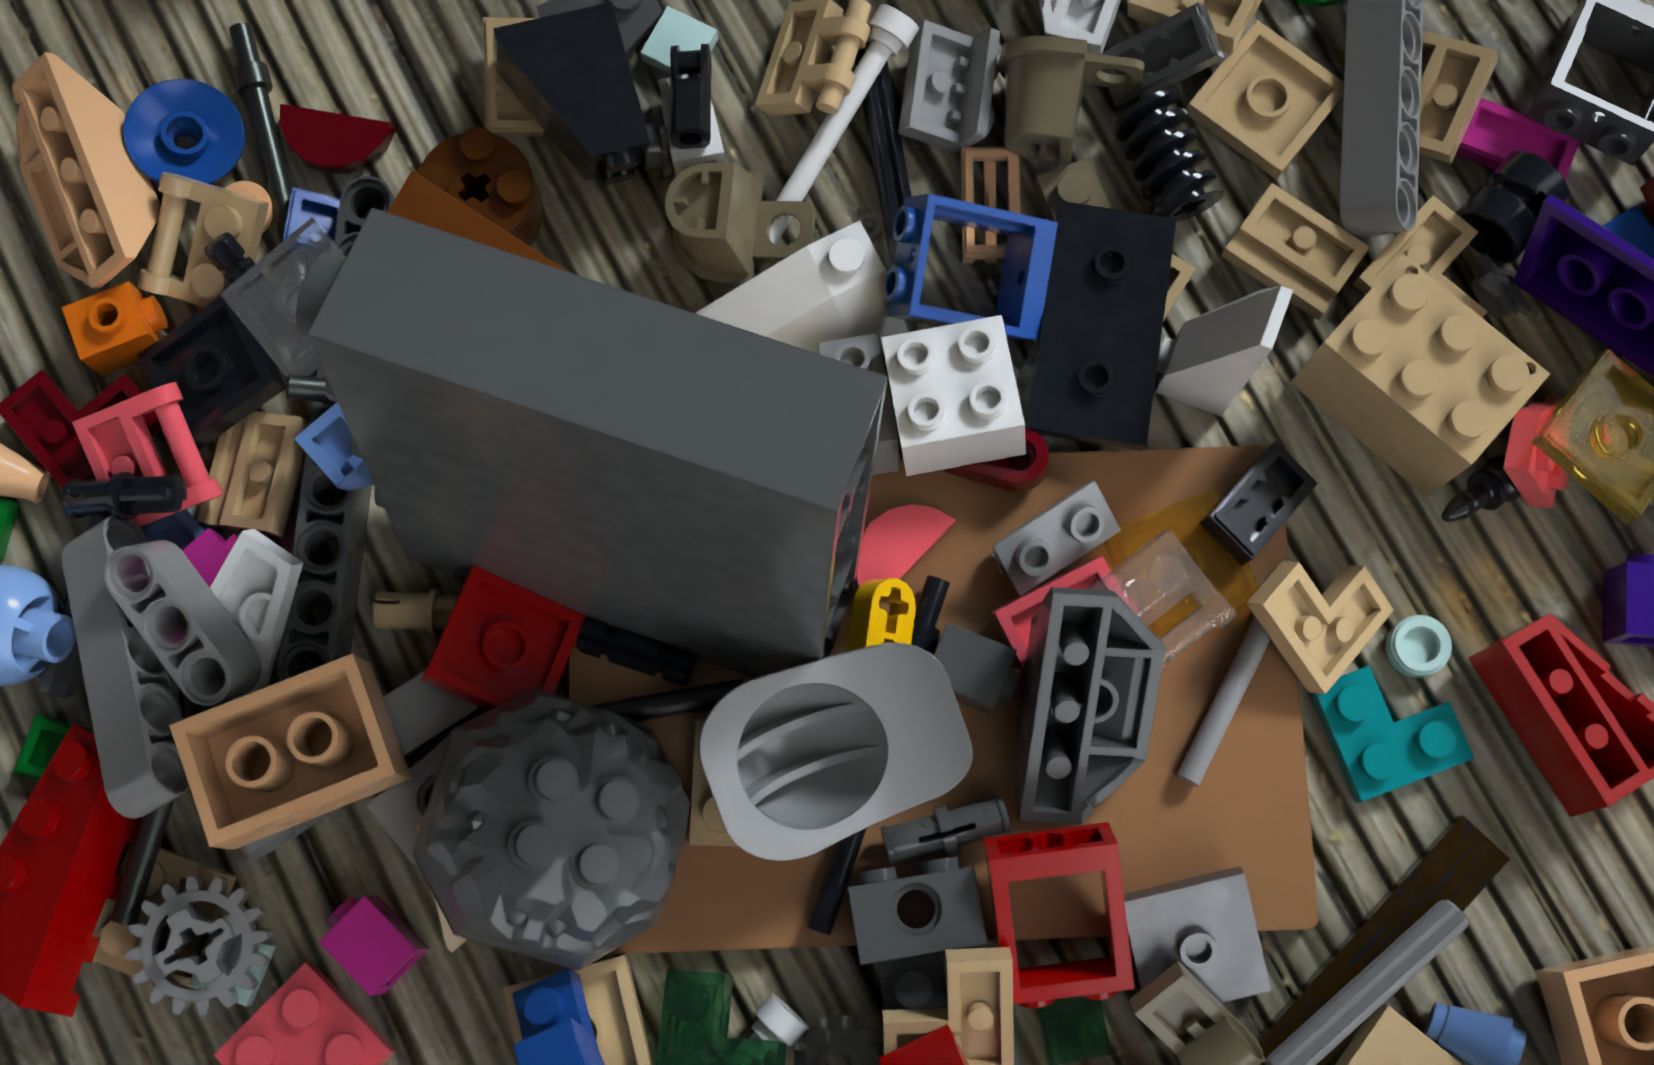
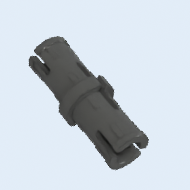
[880,795,1012,866]

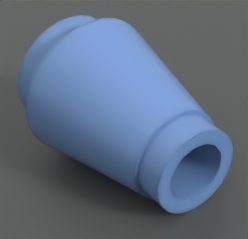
[1424,1002,1527,1065]

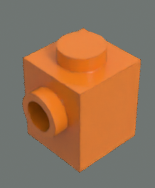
[61,281,168,376]

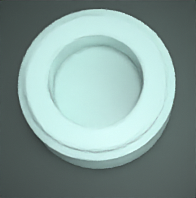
[1385,615,1452,678]

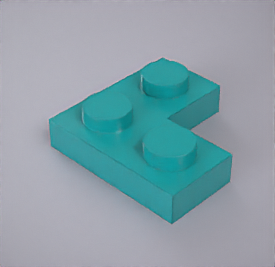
[1309,666,1475,803]

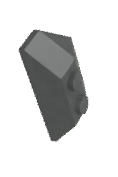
[1016,587,1166,824]

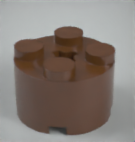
[416,127,543,246]

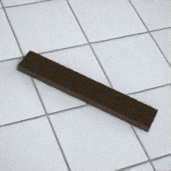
[1257,815,1510,1065]

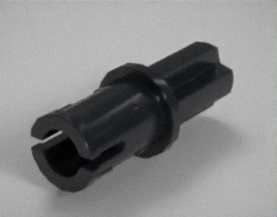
[62,472,187,521]

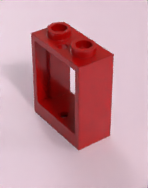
[983,822,1134,1008]

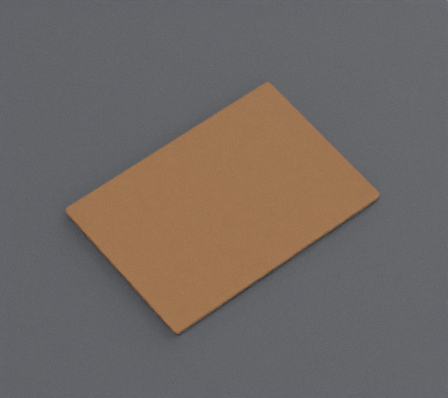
[569,445,1319,954]

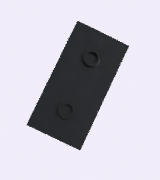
[1025,201,1177,451]

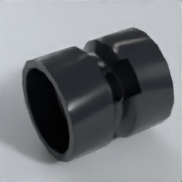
[1456,150,1570,263]

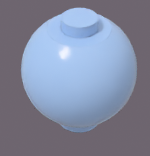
[0,565,76,687]

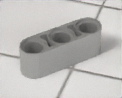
[103,540,262,706]

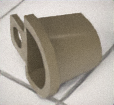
[997,36,1145,165]
[665,163,816,287]

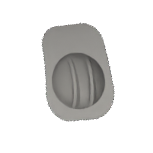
[698,642,973,861]

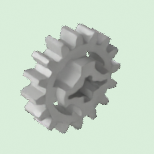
[125,875,273,1016]

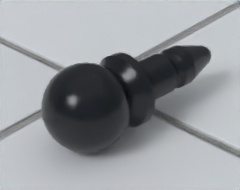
[1441,455,1521,522]

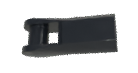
[670,44,712,149]

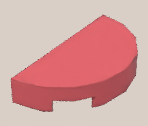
[856,504,956,603]

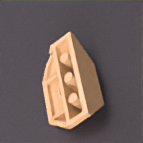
[12,52,161,288]

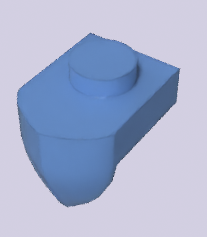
[294,403,374,491]

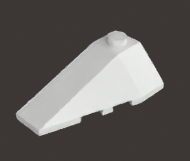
[695,221,908,357]
[1155,286,1294,416]

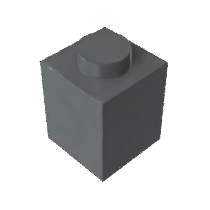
[934,622,1022,714]

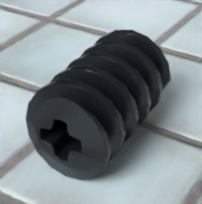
[1114,88,1223,221]

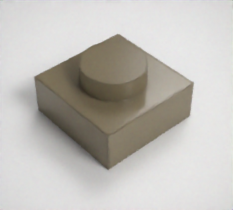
[1034,157,1111,221]

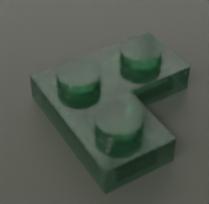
[656,969,787,1065]

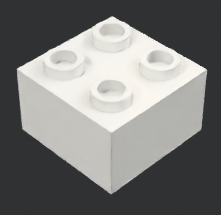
[881,315,1026,476]

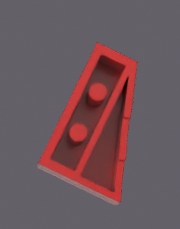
[1468,613,1654,817]

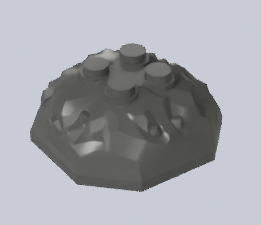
[412,687,691,970]

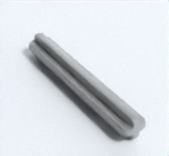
[1264,900,1469,1065]

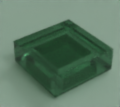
[1036,996,1112,1065]

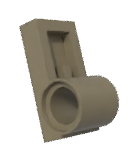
[1129,961,1265,1065]

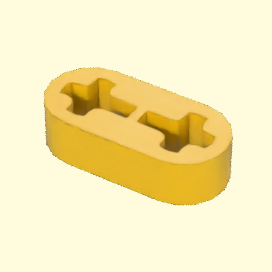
[846,578,916,652]

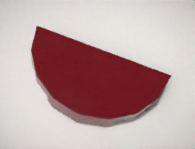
[279,104,396,174]

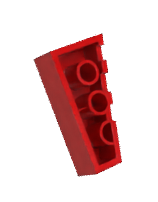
[0,723,142,1017]

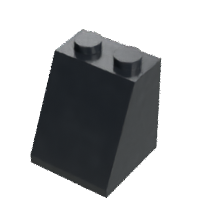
[493,2,650,185]

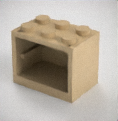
[1290,254,1550,497]

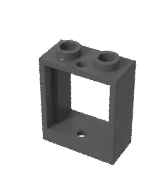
[1526,0,1654,166]

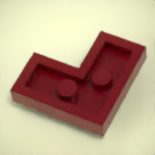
[0,370,161,499]

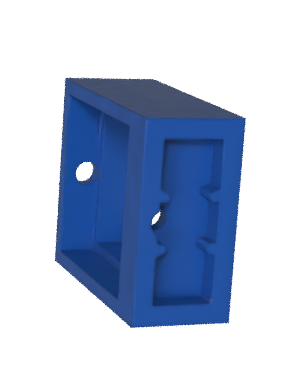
[883,193,1058,341]

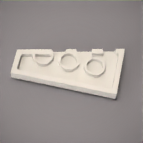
[176,528,303,712]

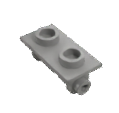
[989,480,1121,596]

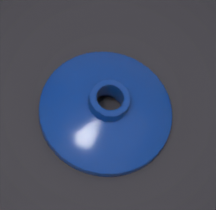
[123,79,245,185]

